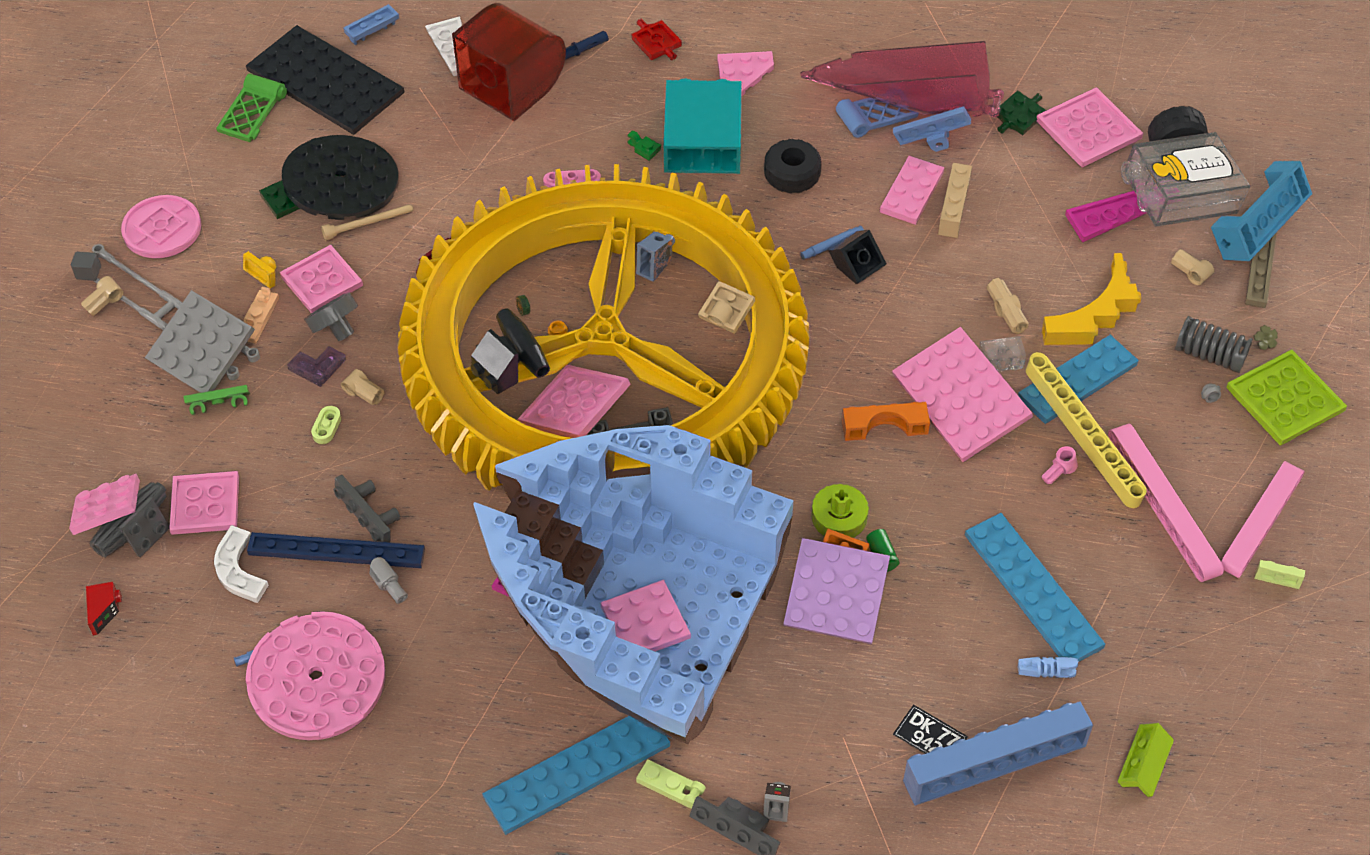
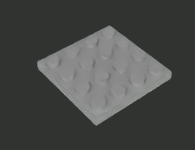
[145,290,255,393]

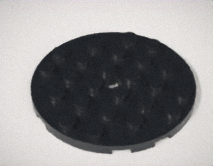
[282,135,398,220]

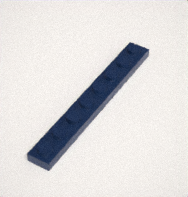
[247,532,425,569]

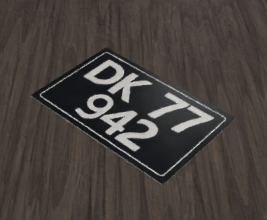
[893,704,968,754]

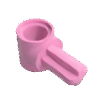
[1042,446,1078,484]

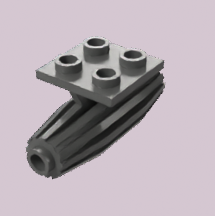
[89,482,170,558]

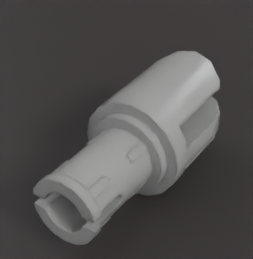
[369,557,408,604]

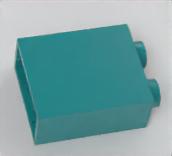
[664,78,742,174]

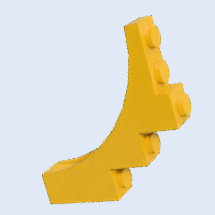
[1042,253,1141,345]

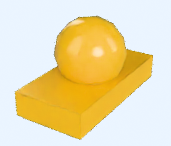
[243,251,276,289]

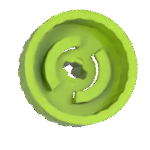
[811,484,869,538]

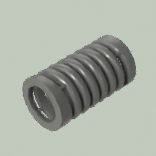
[1175,316,1253,373]

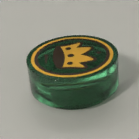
[516,295,530,316]

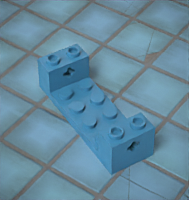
[1211,161,1312,261]

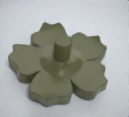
[1253,325,1278,350]

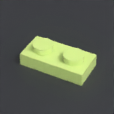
[1254,560,1305,589]

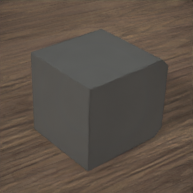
[70,251,101,281]

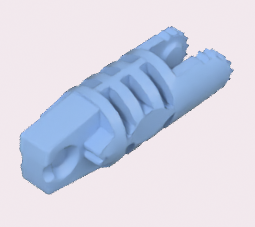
[1018,657,1078,678]

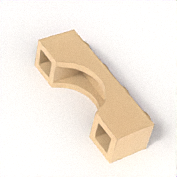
[938,163,972,238]

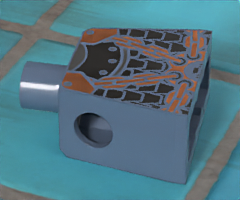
[636,232,675,282]

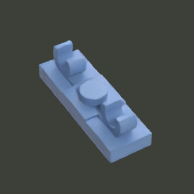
[343,4,400,45]

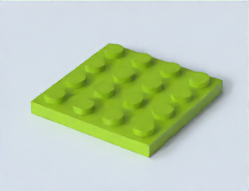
[1226,350,1347,446]

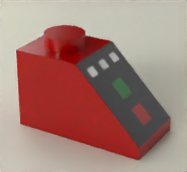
[86,581,122,636]

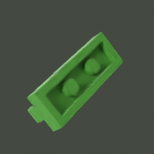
[184,385,250,415]

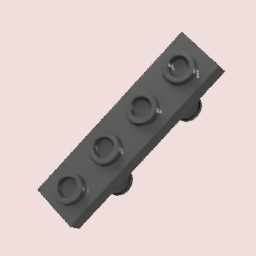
[333,475,400,543]

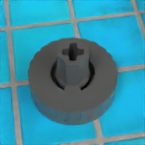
[304,292,358,341]

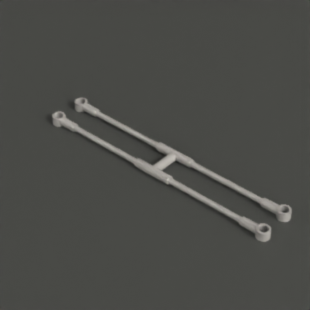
[92,244,260,380]

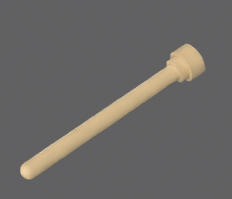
[321,205,413,241]

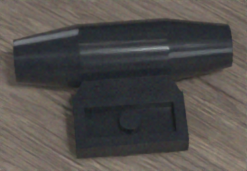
[476,308,550,378]

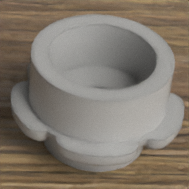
[1201,384,1221,403]

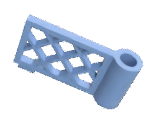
[835,88,919,138]

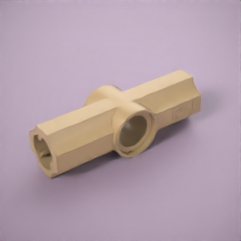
[987,278,1029,334]

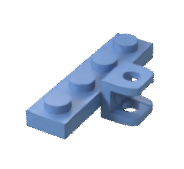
[893,106,971,152]

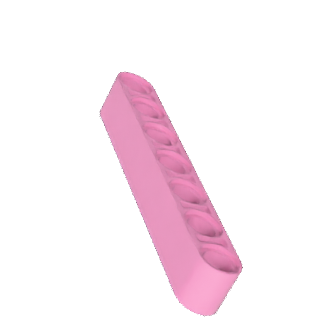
[1221,461,1305,578]

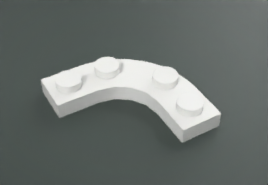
[214,525,269,603]

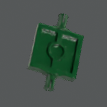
[993,90,1047,136]

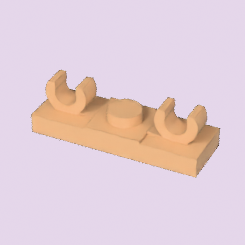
[243,287,279,344]

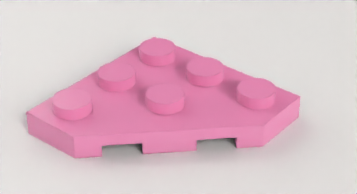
[717,51,774,97]

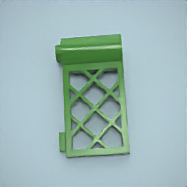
[216,74,287,142]

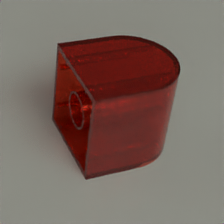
[452,3,566,121]

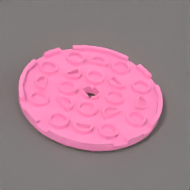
[246,612,385,740]

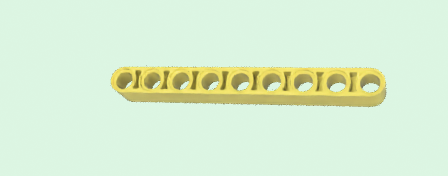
[1026,352,1147,508]

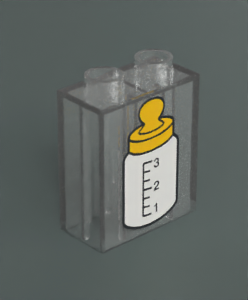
[1121,132,1251,227]

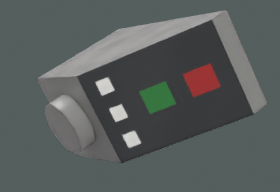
[764,782,791,822]

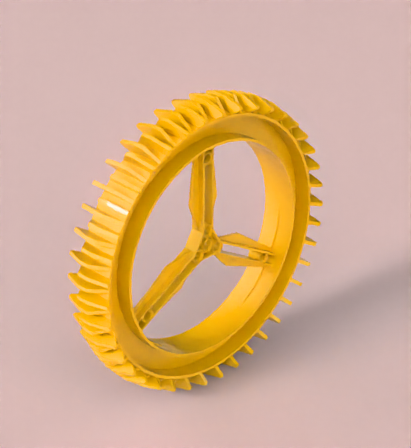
[397,164,809,491]

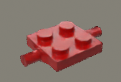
[631,18,682,61]

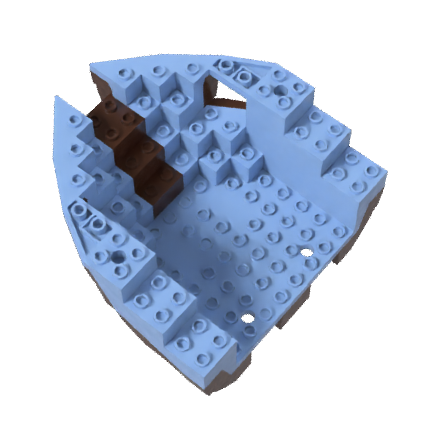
[473,425,793,744]

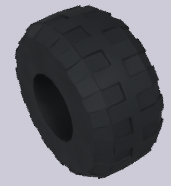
[1148,106,1208,156]
[764,139,822,194]

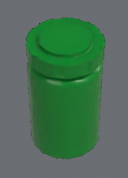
[866,529,900,572]

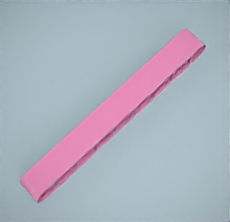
[1108,423,1224,582]

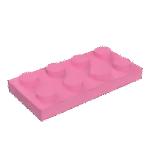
[880,156,944,225]

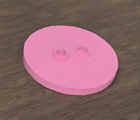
[121,195,201,258]

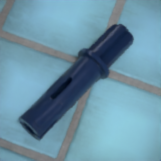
[558,31,609,61]

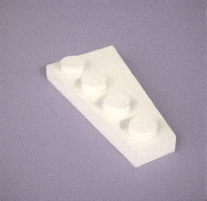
[425,17,471,76]

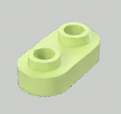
[311,406,341,444]

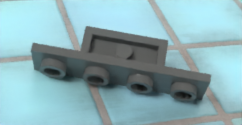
[689,796,780,855]

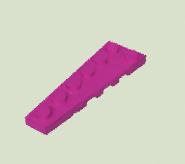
[1065,180,1180,242]

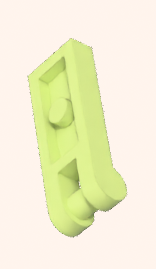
[636,759,706,809]

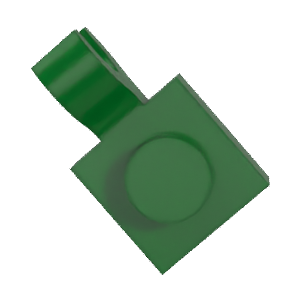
[627,130,661,161]

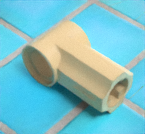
[1171,249,1214,285]
[81,276,123,316]
[341,369,384,405]

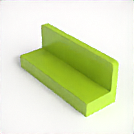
[1118,723,1174,797]

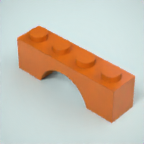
[842,402,930,441]

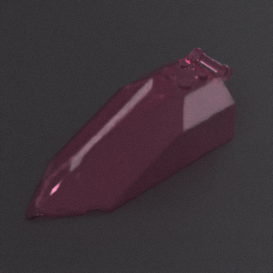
[800,41,1004,117]

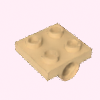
[698,281,755,334]

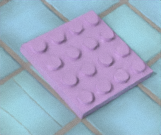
[783,538,890,644]

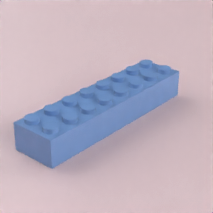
[903,701,1093,806]

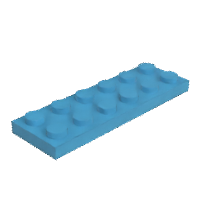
[1018,334,1139,424]

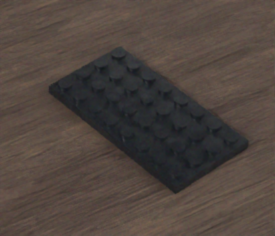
[246,25,405,135]

